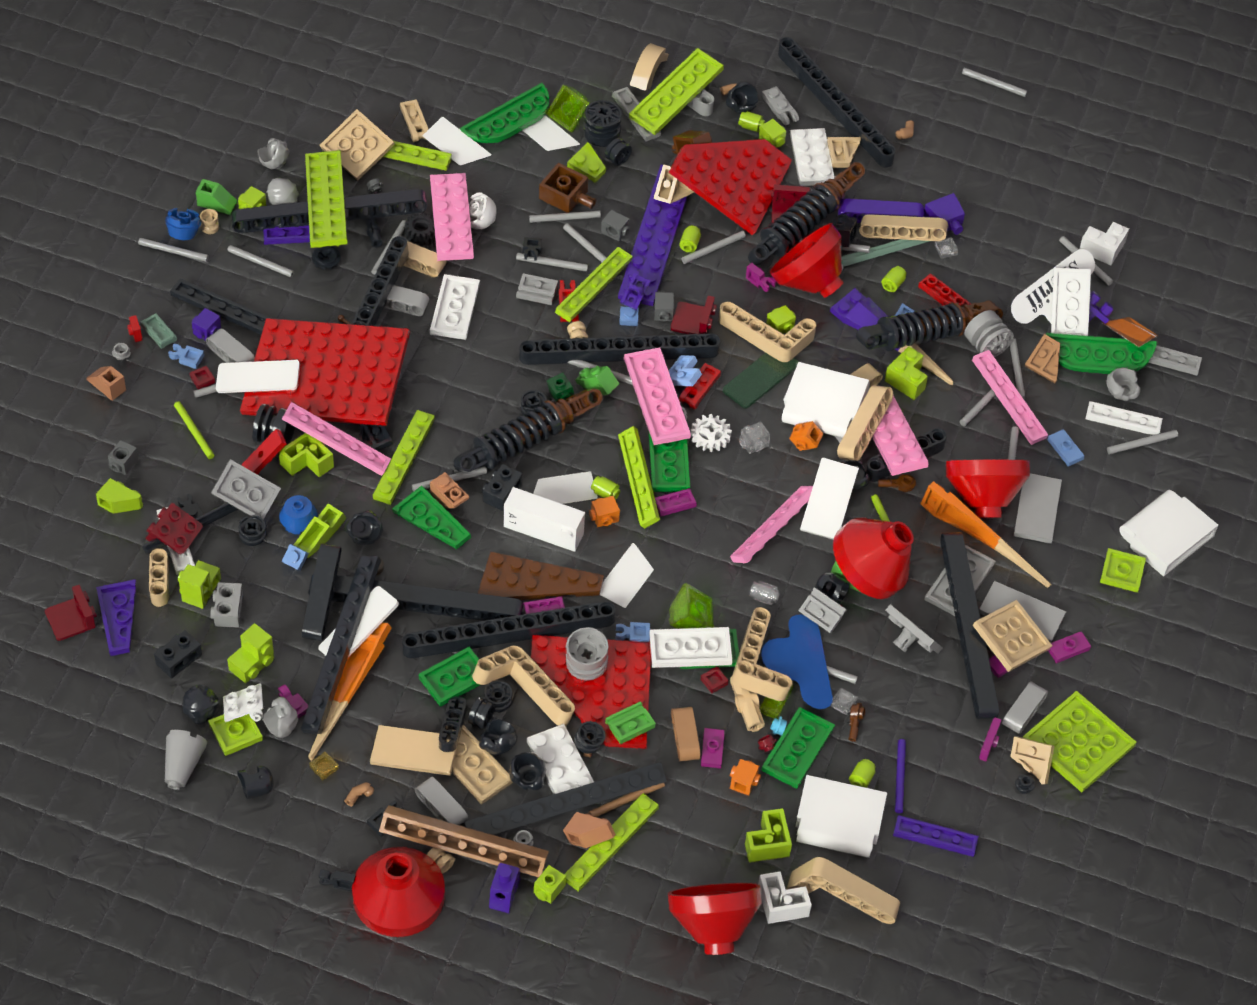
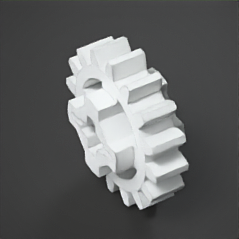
[691,414,732,452]

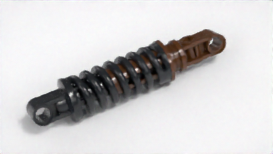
[748,162,865,265]
[856,300,1003,351]
[453,389,602,472]

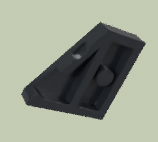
[359,424,393,451]

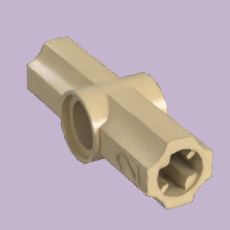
[730,677,765,732]

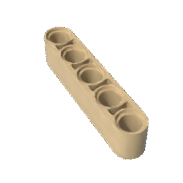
[859,215,948,241]
[837,385,893,461]

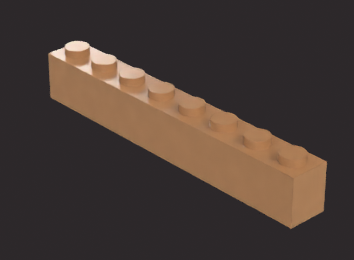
[379,805,549,877]

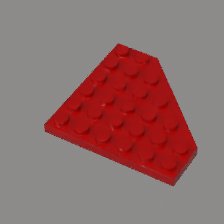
[668,139,792,235]
[531,635,651,749]

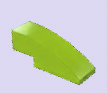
[294,504,346,558]

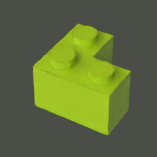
[885,346,928,400]
[279,433,334,477]
[178,560,221,609]
[227,623,274,683]
[745,808,792,862]

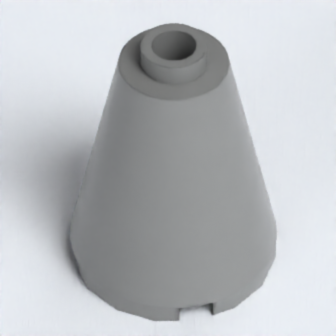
[165,730,207,790]

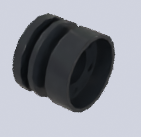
[584,100,622,147]
[252,404,295,447]

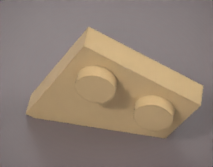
[827,137,861,168]
[1011,736,1054,784]

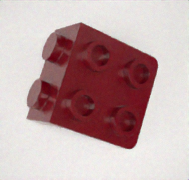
[771,184,810,223]
[671,296,717,334]
[145,503,203,554]
[45,585,97,641]

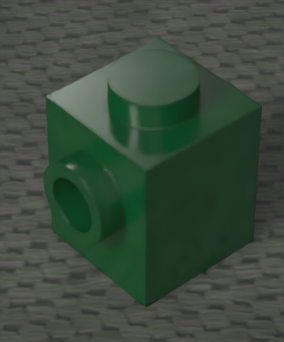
[546,373,574,401]

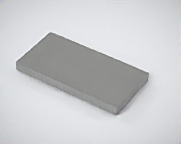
[1014,473,1062,544]
[924,545,996,616]
[979,581,1066,643]

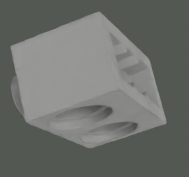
[211,582,243,627]

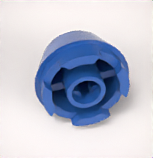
[165,208,201,240]
[279,495,318,535]

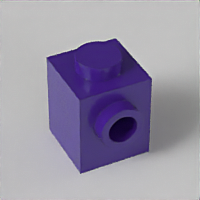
[192,308,221,341]

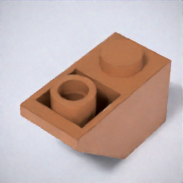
[87,366,126,401]
[430,472,469,508]
[563,812,616,848]

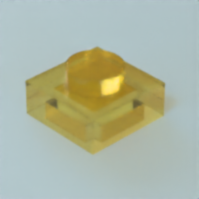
[309,752,339,780]

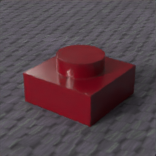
[190,365,215,389]
[700,667,729,694]

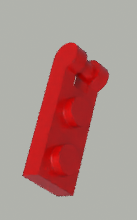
[679,363,721,410]

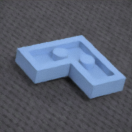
[669,355,702,386]

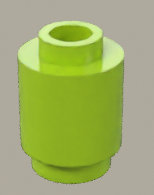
[738,111,765,132]
[679,225,701,252]
[881,266,907,292]
[591,476,620,500]
[849,759,876,788]

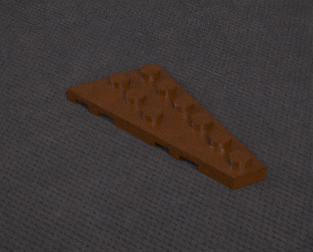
[478,552,604,600]

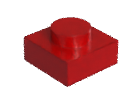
[127,315,143,342]

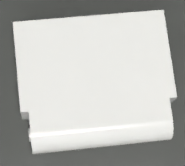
[782,362,870,438]
[1120,490,1218,576]
[795,775,887,858]

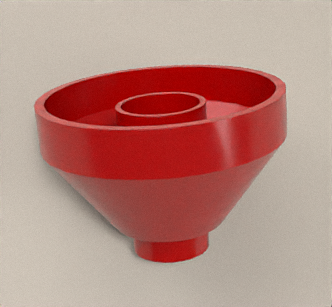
[770,223,844,298]
[946,460,1030,518]
[833,518,914,599]
[352,847,445,937]
[668,883,762,955]

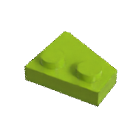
[567,142,606,183]

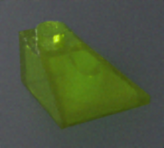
[546,84,590,132]
[669,583,714,629]

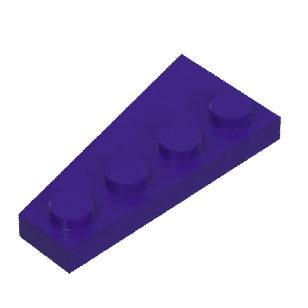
[96,579,136,656]

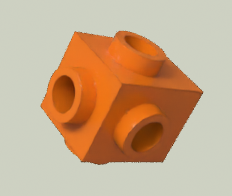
[789,421,823,451]

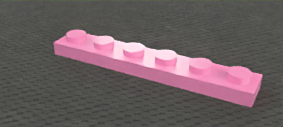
[972,350,1048,445]
[282,402,391,476]
[730,486,813,563]

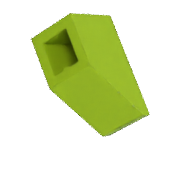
[96,478,143,514]

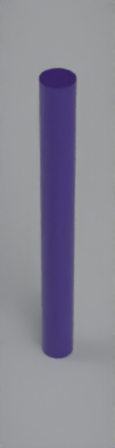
[895,739,906,814]

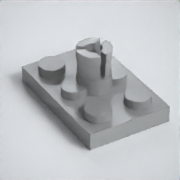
[211,459,281,519]
[885,604,943,654]

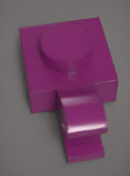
[746,263,776,292]
[278,684,309,719]

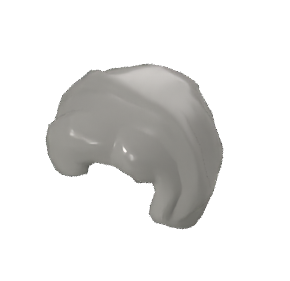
[257,138,290,169]
[266,178,299,205]
[1106,367,1141,401]
[262,697,298,738]

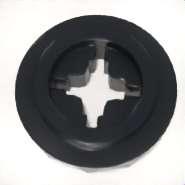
[312,246,341,270]

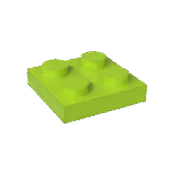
[1100,548,1146,593]
[208,714,263,756]

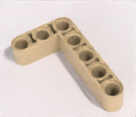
[718,302,816,362]
[732,607,792,701]
[472,645,575,726]
[786,857,900,924]

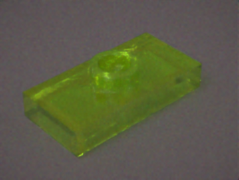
[759,685,793,719]

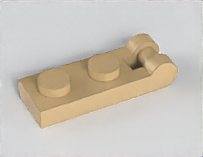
[400,99,429,142]

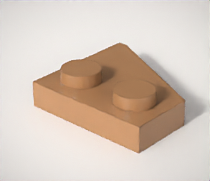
[1025,334,1060,384]

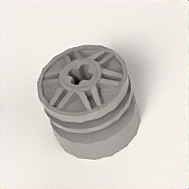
[964,310,1014,357]
[566,627,608,681]

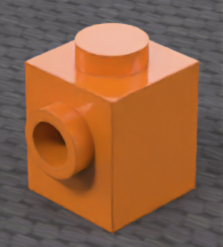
[589,496,620,527]
[730,759,761,796]

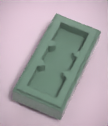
[141,313,177,349]

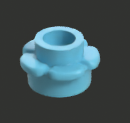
[770,716,787,736]

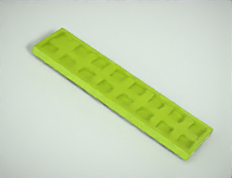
[305,150,347,248]

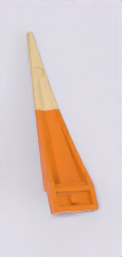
[921,481,1051,588]
[308,623,392,761]

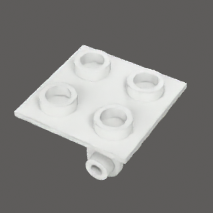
[223,683,263,722]

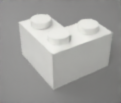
[1080,222,1129,265]
[759,871,811,924]

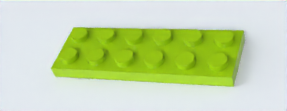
[629,48,724,135]

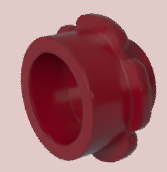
[757,734,777,752]

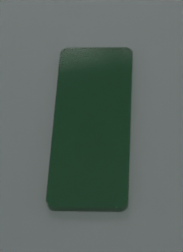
[723,353,799,409]

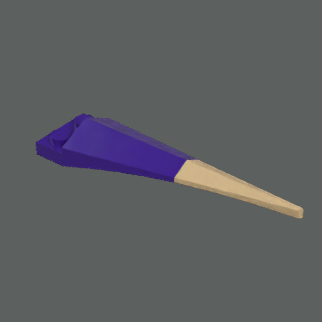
[830,288,954,385]

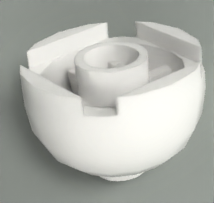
[469,193,497,229]

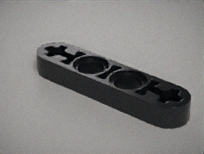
[439,697,467,752]

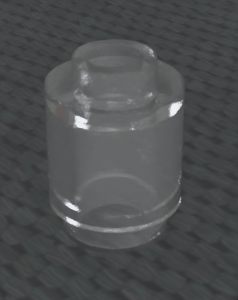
[749,581,780,605]

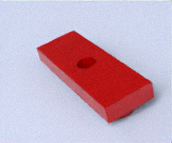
[918,273,971,306]
[241,429,287,475]

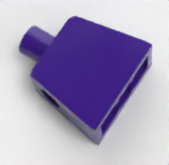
[924,193,965,235]
[489,863,521,913]

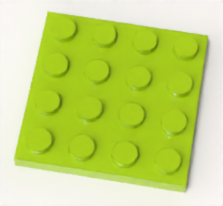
[1023,691,1137,792]

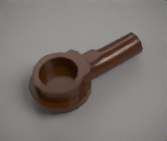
[878,474,916,492]
[848,702,865,742]

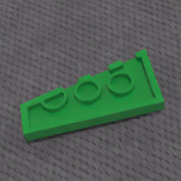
[392,485,471,549]

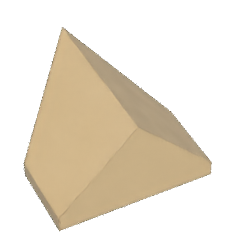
[654,164,694,204]

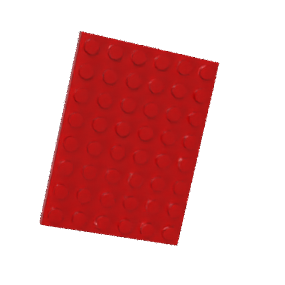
[240,318,410,426]

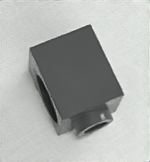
[601,210,630,241]
[654,292,674,321]
[108,440,138,475]

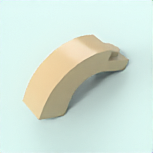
[630,43,669,90]

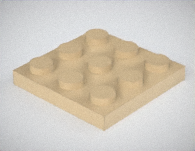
[320,109,395,181]
[973,600,1052,672]

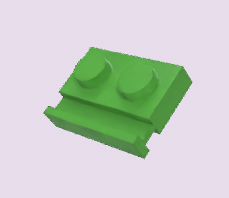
[605,701,656,744]

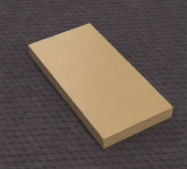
[370,725,457,776]
[451,725,513,805]

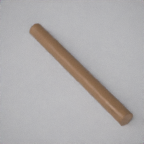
[589,783,665,817]

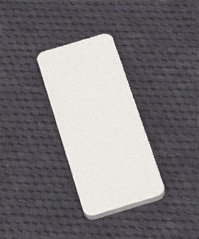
[216,360,300,393]
[318,586,399,657]

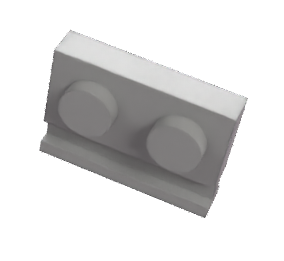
[516,273,558,305]
[799,587,847,633]

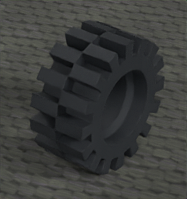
[405,212,435,246]

